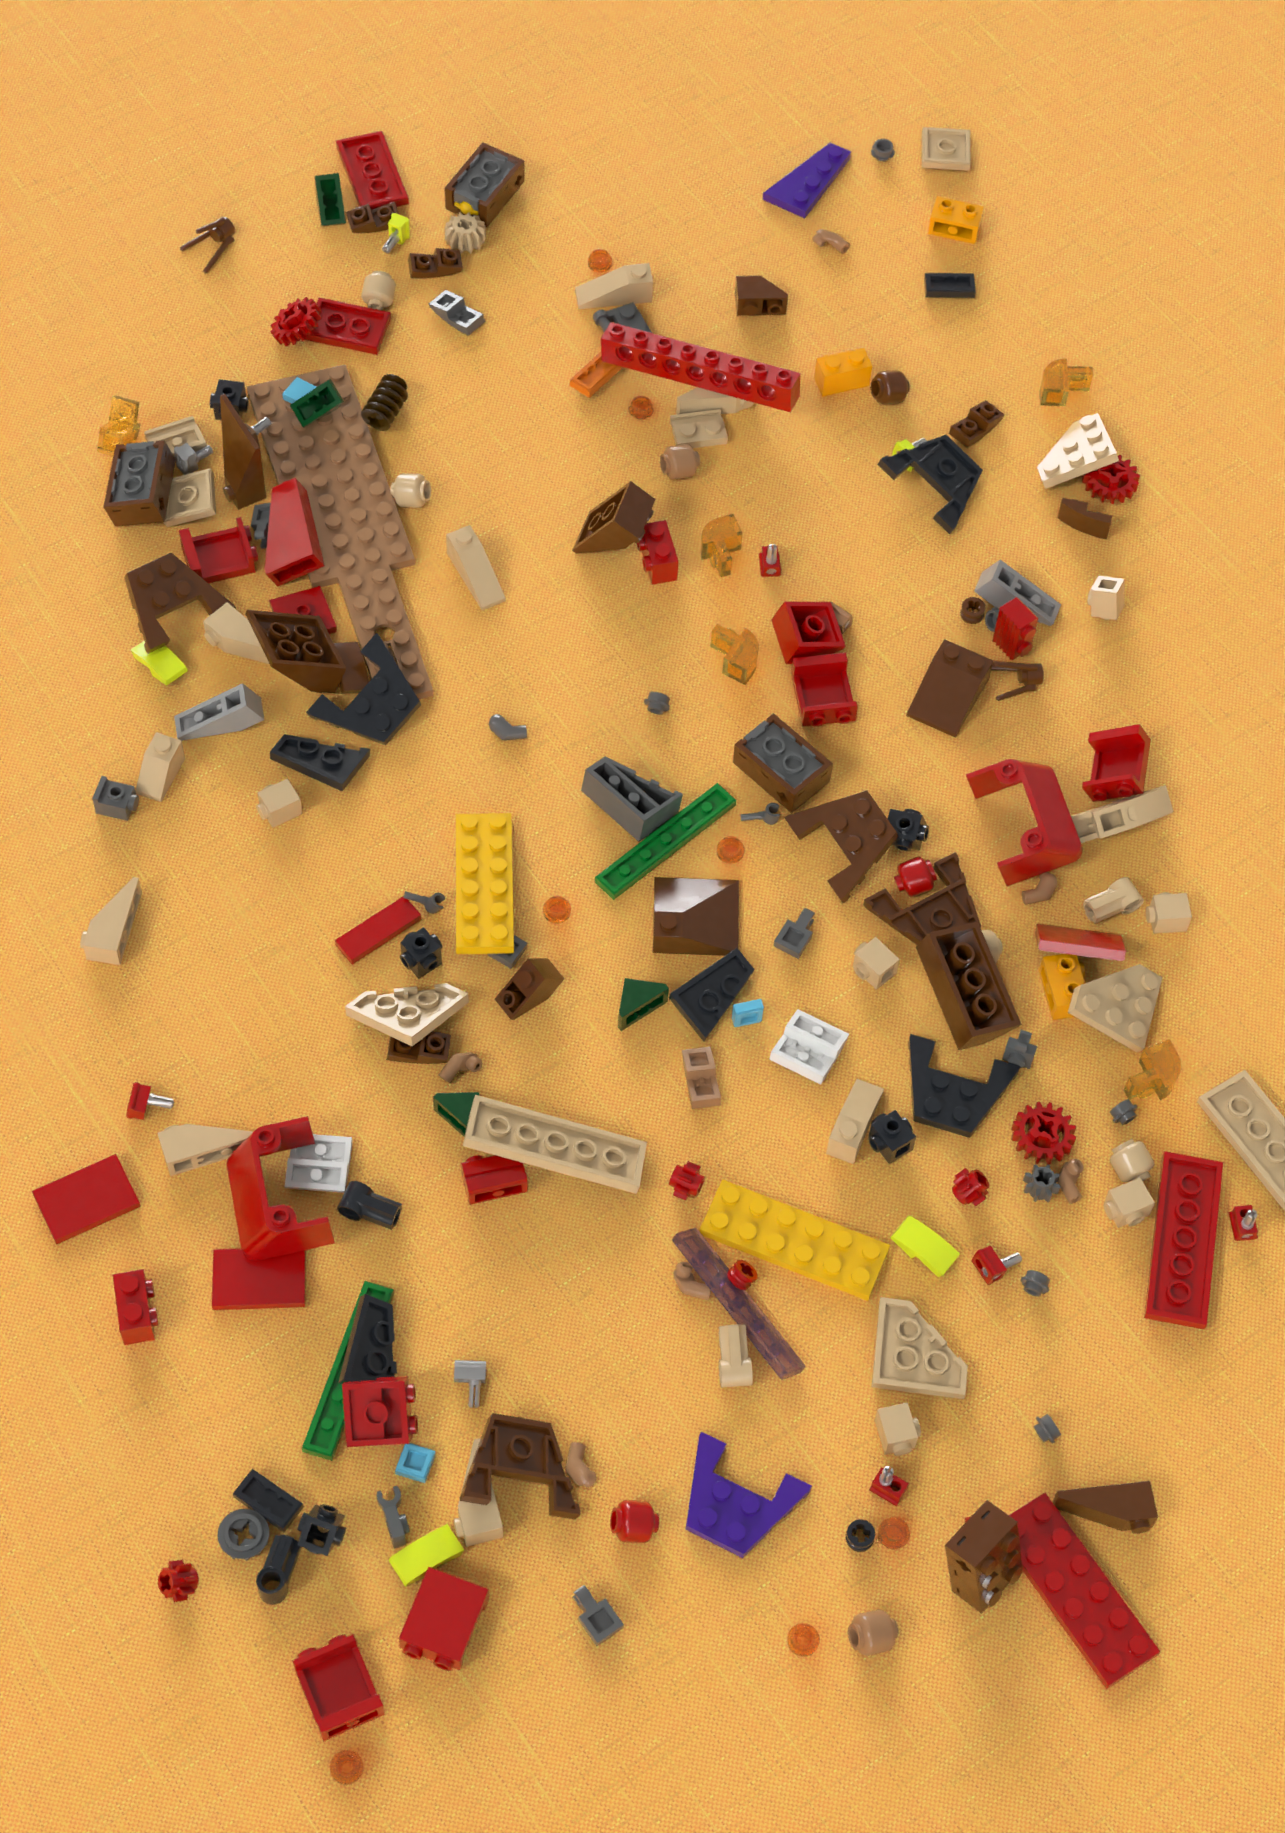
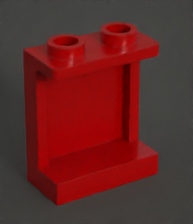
[178,517,259,583]
[791,652,858,727]
[1082,724,1151,802]
[398,1567,489,1671]
[293,1634,385,1742]

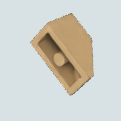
[135,732,185,802]

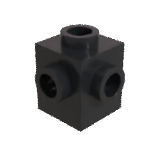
[210,379,249,420]
[887,809,929,851]
[400,927,442,979]
[868,1110,916,1164]
[297,1504,346,1556]

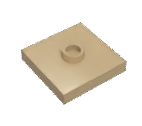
[922,127,971,171]
[164,468,216,527]

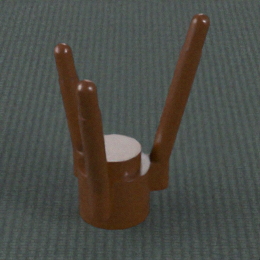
[180,217,235,273]
[991,661,1044,701]

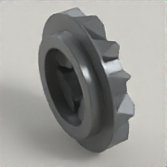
[218,1509,270,1560]

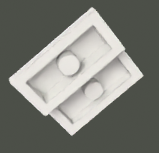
[769,1009,849,1085]
[284,1134,353,1193]

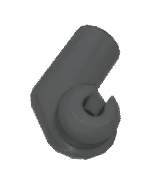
[489,714,527,741]

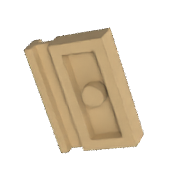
[670,409,728,448]
[144,416,207,458]

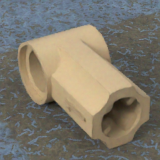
[1083,877,1144,924]
[719,1324,753,1388]

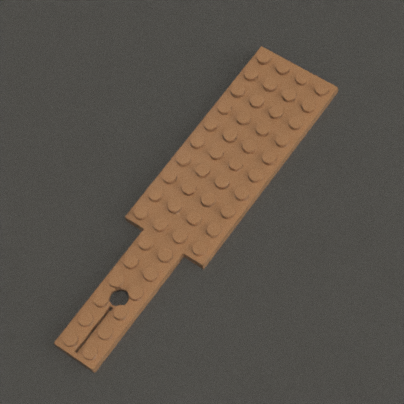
[247,364,433,700]

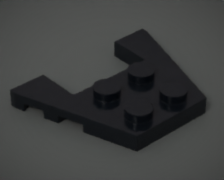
[877,435,983,535]
[306,633,422,745]
[908,1034,1020,1138]

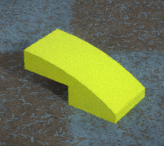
[131,641,188,686]
[890,1215,960,1277]
[388,1524,464,1587]

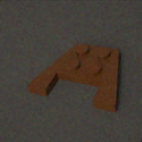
[124,553,236,654]
[785,790,899,903]
[863,852,981,945]
[460,1413,580,1520]

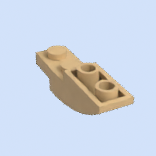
[1071,785,1173,843]

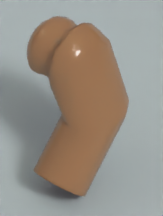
[812,229,850,254]
[1022,872,1057,905]
[438,1052,482,1083]
[1058,1159,1083,1204]
[674,1262,712,1300]
[565,1442,596,1487]

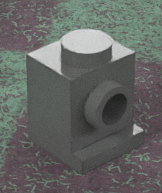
[92,776,139,821]

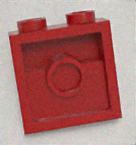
[342,1376,418,1447]

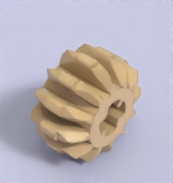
[445,212,486,254]

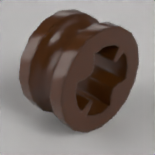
[960,597,986,624]

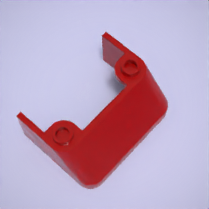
[966,759,1083,886]
[226,1116,335,1261]

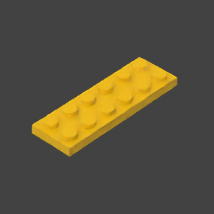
[456,813,514,954]
[699,1179,890,1301]

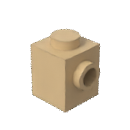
[1087,575,1125,620]
[256,778,302,828]
[1146,892,1192,934]
[853,937,900,990]
[1104,1178,1155,1228]
[874,1402,921,1456]

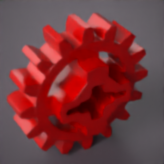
[270,297,322,346]
[1082,454,1140,505]
[1011,1101,1076,1165]

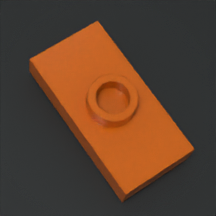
[569,352,621,398]

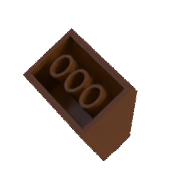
[916,921,1022,1050]

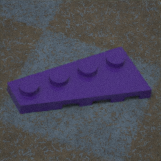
[762,142,851,218]

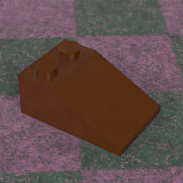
[572,481,656,554]
[906,639,993,738]

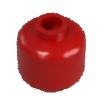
[894,856,937,897]
[610,1500,660,1543]

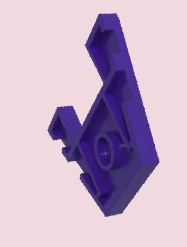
[686,1432,812,1558]

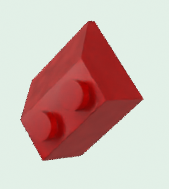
[771,601,846,664]

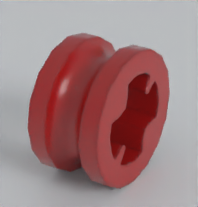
[727,1259,758,1290]

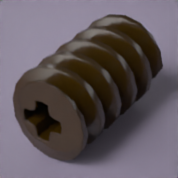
[361,374,408,431]

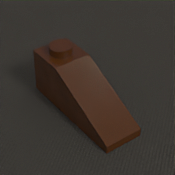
[1052,1481,1158,1534]

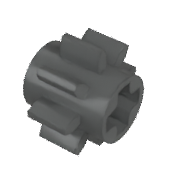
[1023,1164,1061,1202]

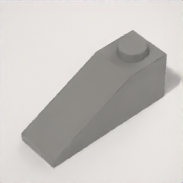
[974,560,1061,626]
[174,683,264,741]

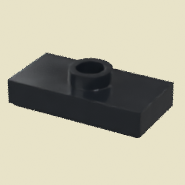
[924,273,976,298]
[233,1469,304,1532]

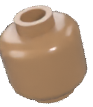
[660,444,700,480]
[848,1609,899,1656]

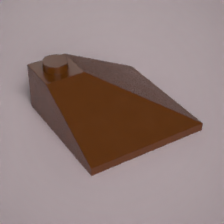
[220,394,266,510]
[245,610,347,693]
[653,877,739,956]

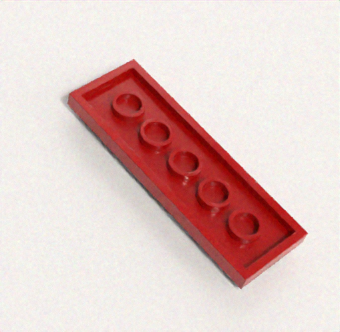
[1144,1151,1223,1330]
[1009,1493,1161,1689]

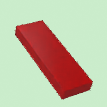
[335,896,422,965]

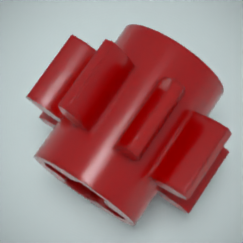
[669,1161,705,1201]
[952,1168,989,1207]
[158,1559,199,1602]

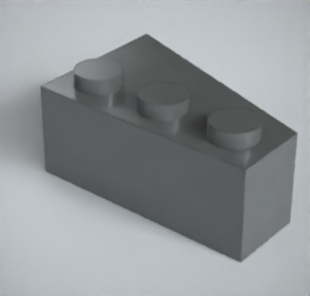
[581,756,683,842]

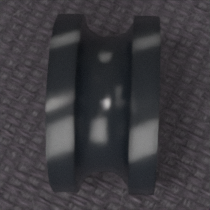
[845,1519,875,1552]

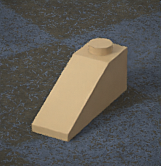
[575,263,653,309]
[676,387,755,414]
[446,525,506,611]
[203,602,269,664]
[80,877,142,965]
[826,1079,884,1164]
[158,1124,253,1176]
[453,1438,503,1547]

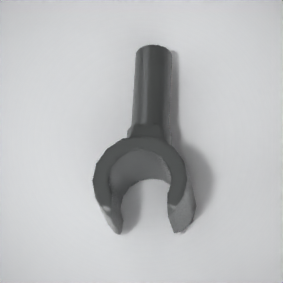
[740,803,780,825]
[403,891,445,914]

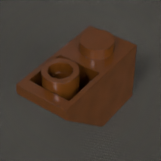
[735,276,788,316]
[495,958,564,1020]

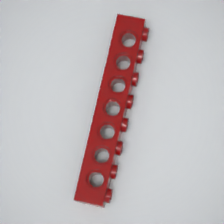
[601,322,801,413]

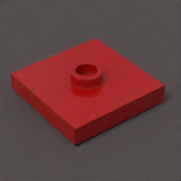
[269,586,337,634]

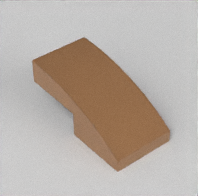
[682,1046,721,1109]

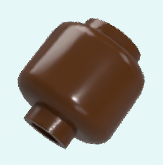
[870,370,910,405]

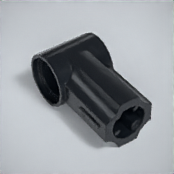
[337,1181,402,1230]
[256,1534,302,1605]

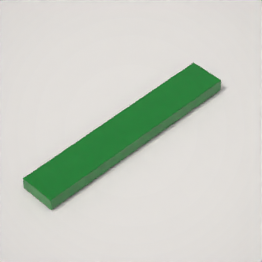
[595,783,736,900]
[302,1281,394,1461]

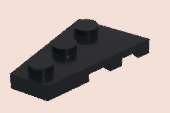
[270,734,370,791]
[668,948,755,1042]
[338,1294,397,1384]

